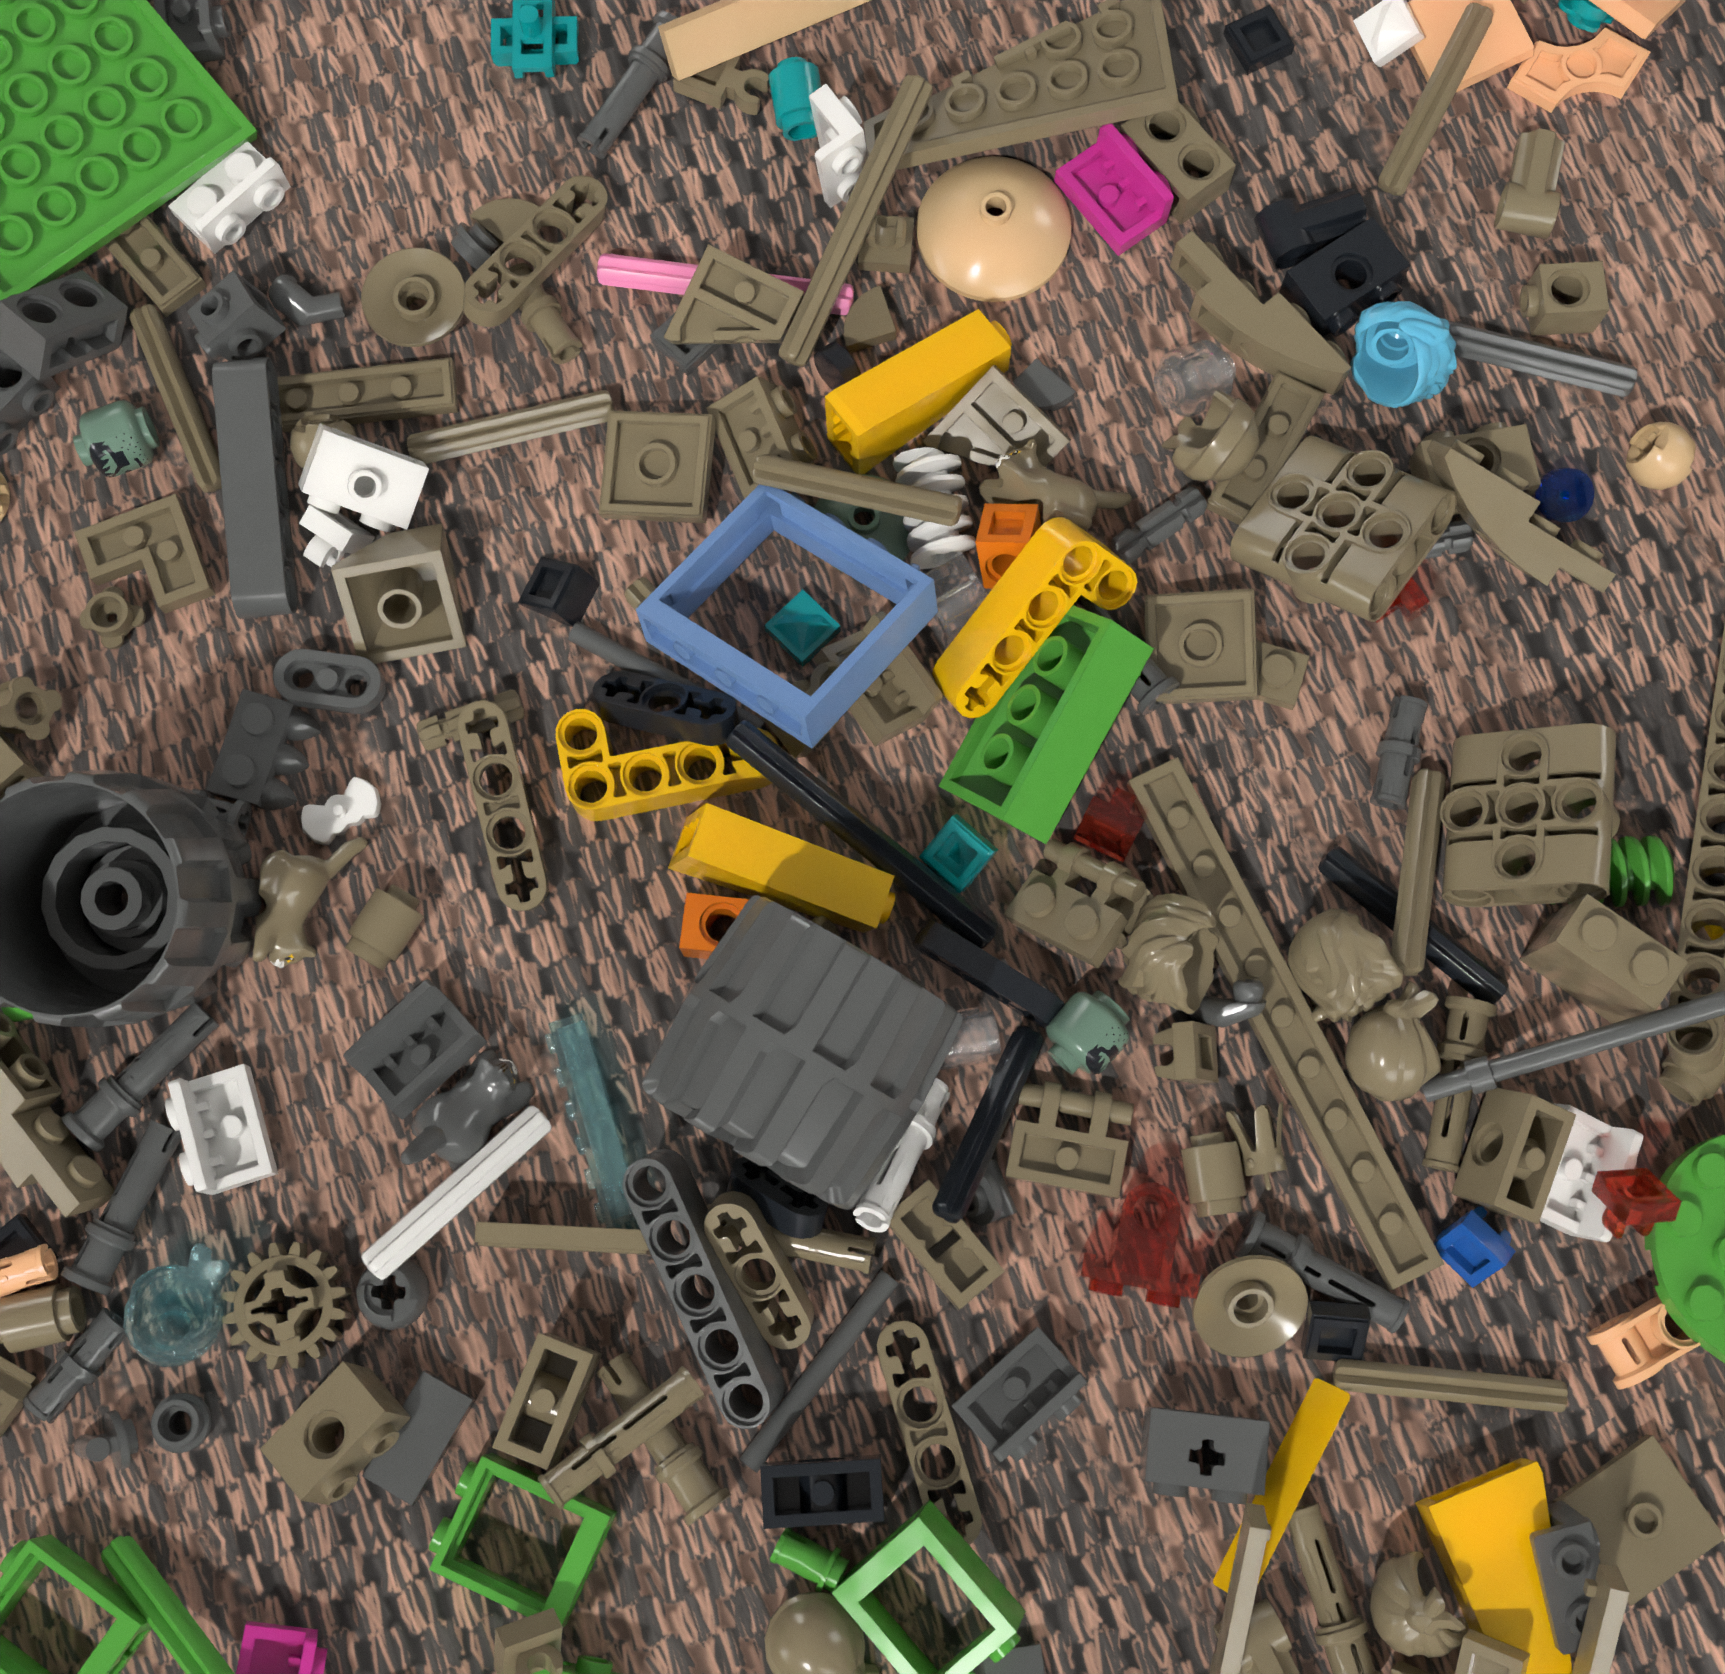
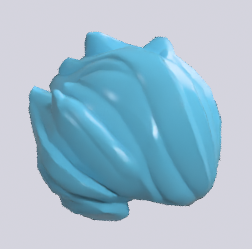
[1350,301,1457,408]

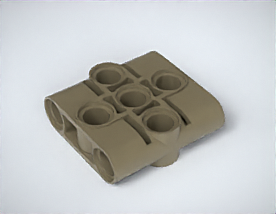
[1230,435,1457,622]
[1439,723,1620,907]

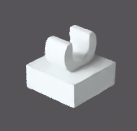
[299,505,375,567]

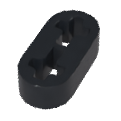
[727,1156,828,1239]

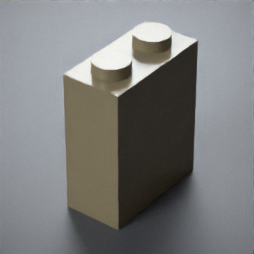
[1519,894,1688,1024]

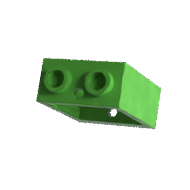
[429,1453,617,1627]
[832,1500,1026,1674]
[0,1534,152,1674]

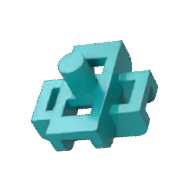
[491,0,579,79]

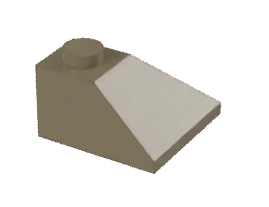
[331,523,467,664]

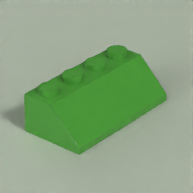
[939,605,1154,844]

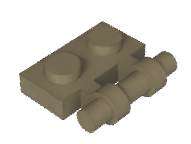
[1004,839,1146,969]
[1004,1081,1134,1199]

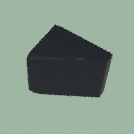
[518,556,599,627]

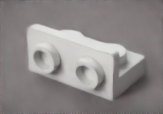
[168,141,291,254]

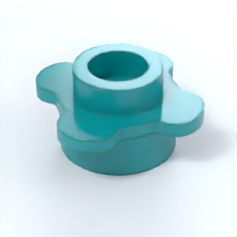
[1558,0,1614,33]

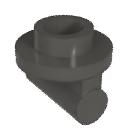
[965,1159,1018,1225]
[74,1410,139,1471]

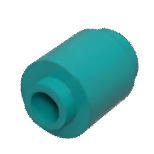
[768,57,822,141]

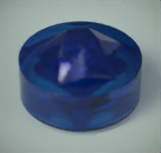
[1535,468,1594,522]

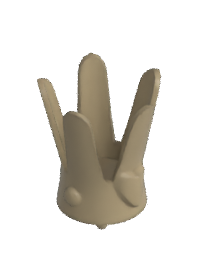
[1225,1101,1288,1190]

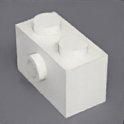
[298,423,429,532]

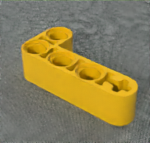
[932,517,1137,718]
[555,709,778,821]

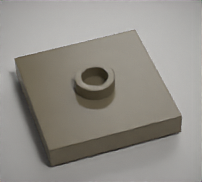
[599,411,716,523]
[1144,589,1258,704]
[1553,1434,1725,1606]

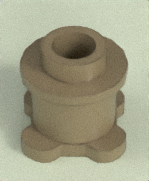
[0,676,63,740]

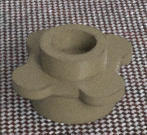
[80,586,146,649]

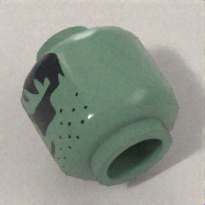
[73,399,160,478]
[1046,990,1130,1075]

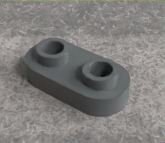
[273,649,386,714]

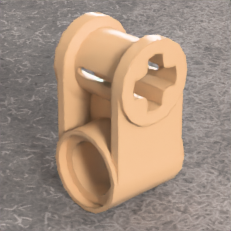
[1586,1297,1701,1390]

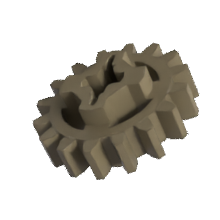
[221,1242,352,1370]

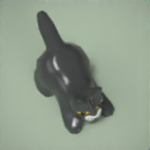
[400,1050,534,1171]

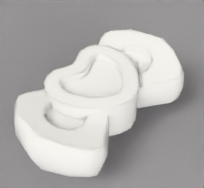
[301,777,381,846]

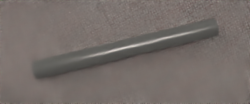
[568,622,766,729]
[739,1270,899,1473]

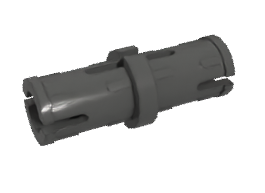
[1370,695,1428,810]
[23,1307,133,1424]

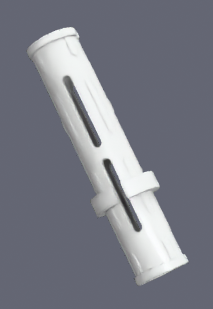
[853,1078,950,1232]

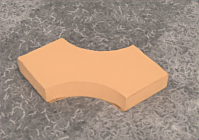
[1507,27,1651,113]

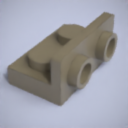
[706,376,817,499]

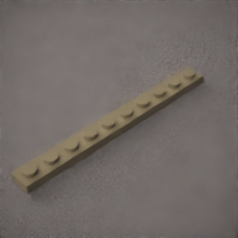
[1126,757,1444,1290]

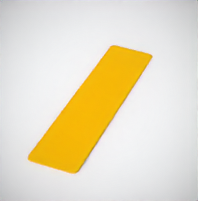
[1213,1378,1350,1593]

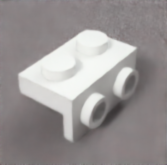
[809,84,868,208]
[165,1064,278,1195]
[1540,1103,1643,1242]

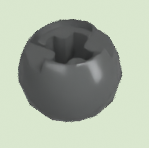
[356,1258,430,1330]

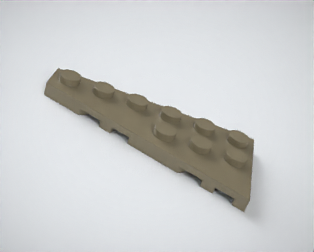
[863,0,1180,170]

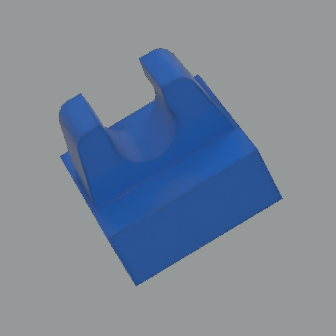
[1433,1206,1516,1288]

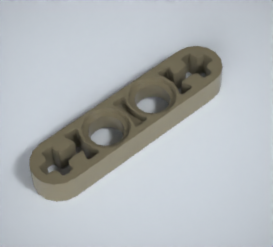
[462,175,608,327]
[457,700,549,912]
[877,1320,982,1545]

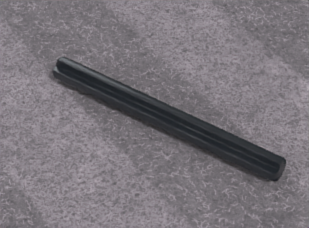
[726,720,999,949]

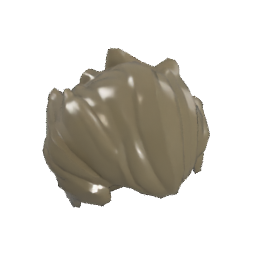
[1118,893,1220,1014]
[1288,908,1403,1022]

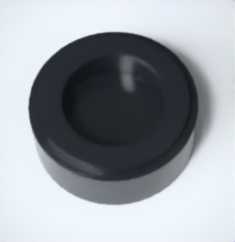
[814,342,861,390]

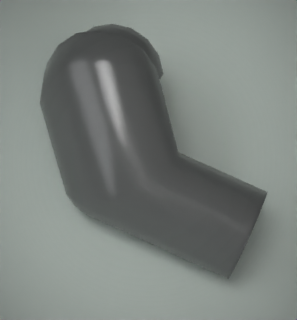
[268,275,347,326]
[1189,979,1267,1028]

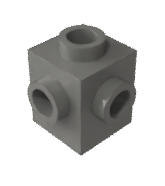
[187,270,287,361]

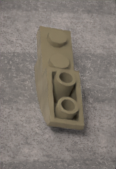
[1170,230,1351,395]
[1427,439,1616,593]
[0,1011,115,1218]

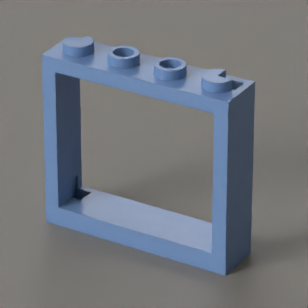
[636,484,938,748]

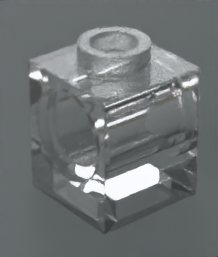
[925,554,988,649]

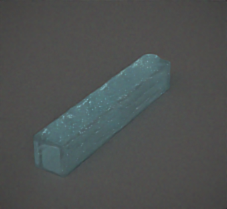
[545,1013,637,1228]

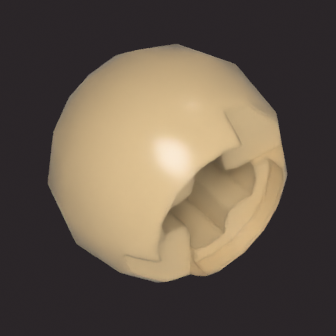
[1626,421,1696,490]

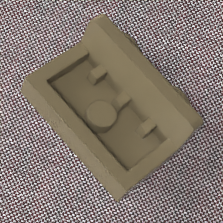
[814,611,943,747]

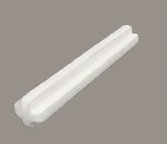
[361,1105,552,1280]

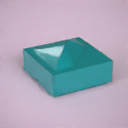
[764,589,841,667]
[919,814,998,893]

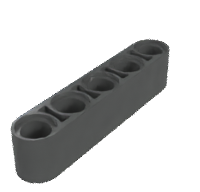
[212,357,297,619]
[622,1149,785,1429]

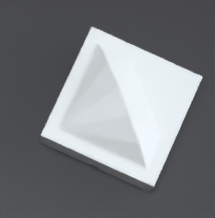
[1353,0,1425,67]

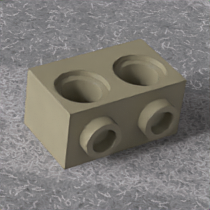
[1119,102,1236,225]
[889,1180,1005,1310]

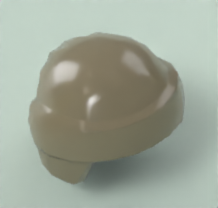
[1161,390,1259,482]
[1345,981,1441,1101]
[1369,1551,1468,1658]
[764,1592,879,1674]

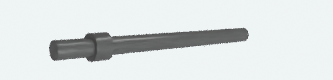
[1422,990,1725,1102]

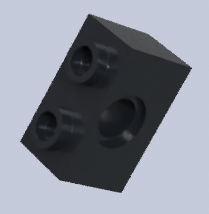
[1279,217,1410,337]
[760,1454,884,1529]

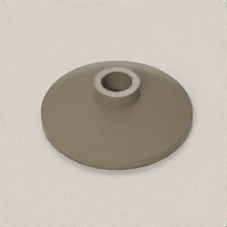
[361,248,465,347]
[1192,1255,1308,1358]

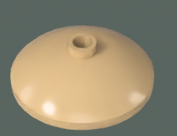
[916,156,1072,302]

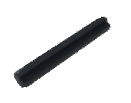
[1318,846,1509,1004]
[932,1026,1043,1223]

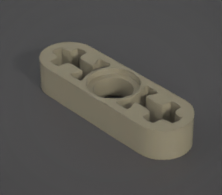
[704,1191,815,1349]

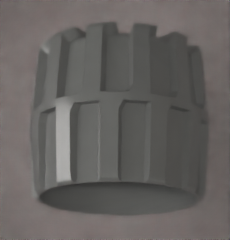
[0,770,262,1028]
[642,895,963,1210]

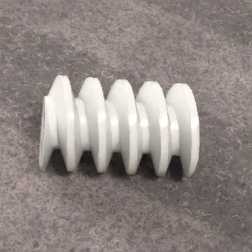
[892,447,976,569]

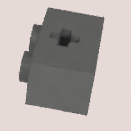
[1139,1406,1270,1505]

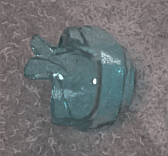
[123,1243,229,1367]

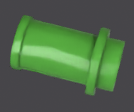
[770,1527,850,1593]

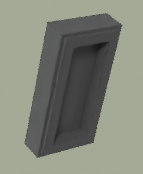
[362,1370,476,1506]

